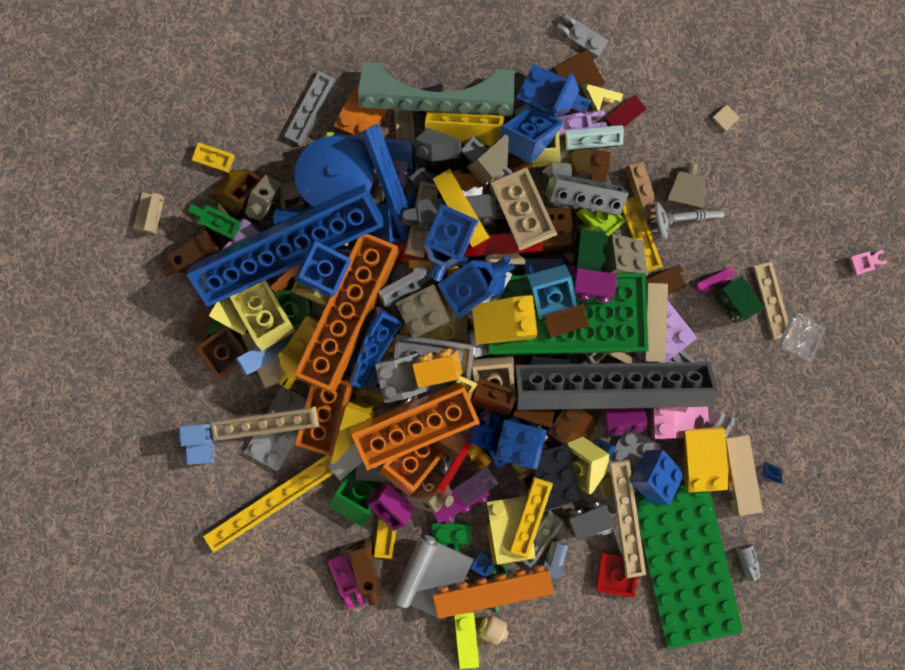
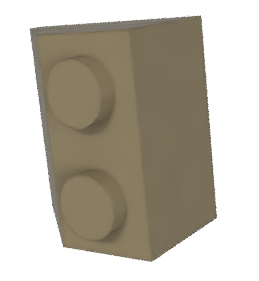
[467,134,509,185]

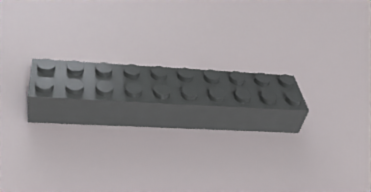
[515,362,718,410]

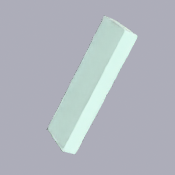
[565,125,624,150]

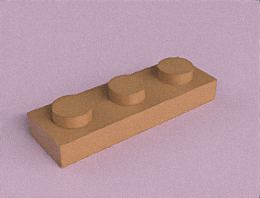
[625,162,657,221]

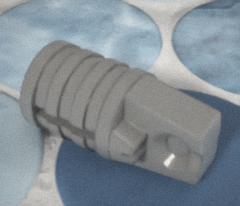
[736,544,761,581]

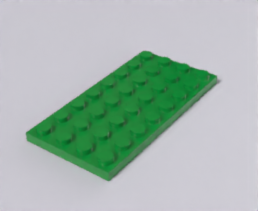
[489,273,649,355]
[635,484,743,650]

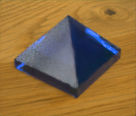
[763,462,782,484]

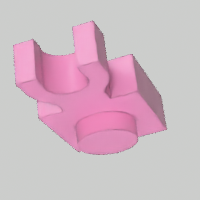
[849,250,887,276]

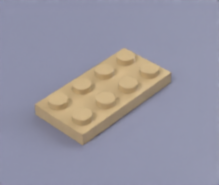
[491,167,557,250]

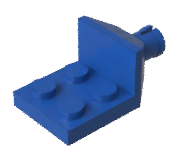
[516,64,592,117]
[424,204,479,282]
[437,255,514,318]

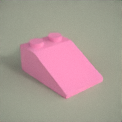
[650,407,709,439]

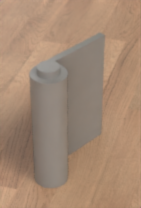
[392,535,474,621]

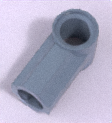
[543,541,568,582]

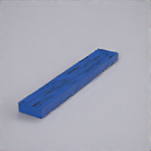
[361,124,411,242]

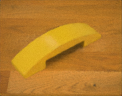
[433,169,490,248]

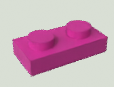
[694,267,735,293]

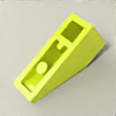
[455,611,479,669]

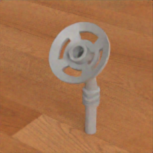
[655,202,724,240]

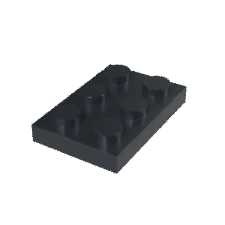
[533,443,582,510]

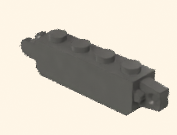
[401,194,505,231]

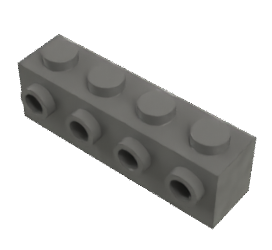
[545,172,629,215]

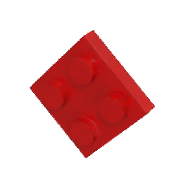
[595,552,638,598]

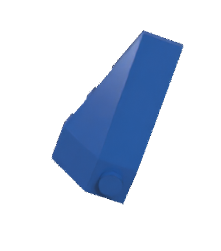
[349,306,403,389]

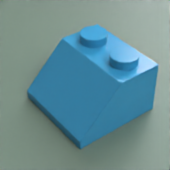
[527,265,577,320]

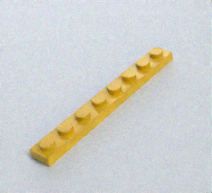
[203,455,334,553]

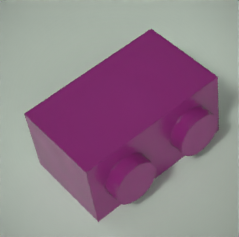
[574,269,618,303]
[603,408,647,436]
[367,483,414,531]

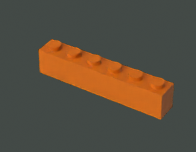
[433,565,554,619]

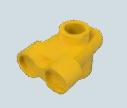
[465,440,492,471]

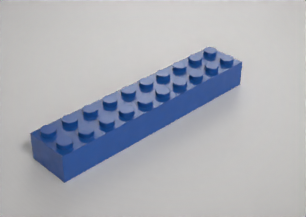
[187,184,383,307]

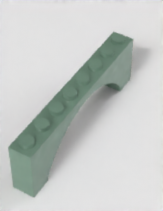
[358,62,515,116]

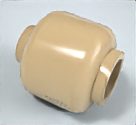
[478,615,509,645]

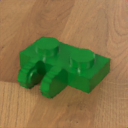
[432,521,471,552]

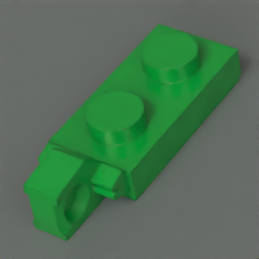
[188,204,242,240]

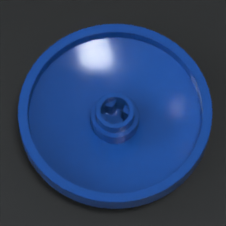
[295,136,374,208]

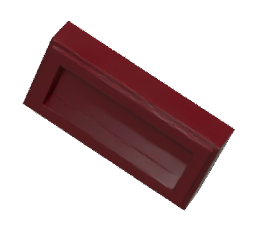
[605,95,647,129]

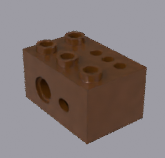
[518,207,574,257]

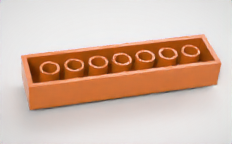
[294,234,399,395]

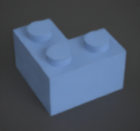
[177,424,215,465]

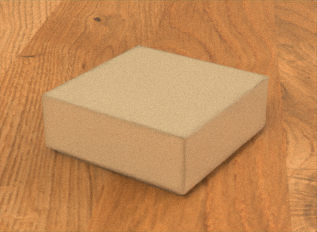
[712,105,739,132]

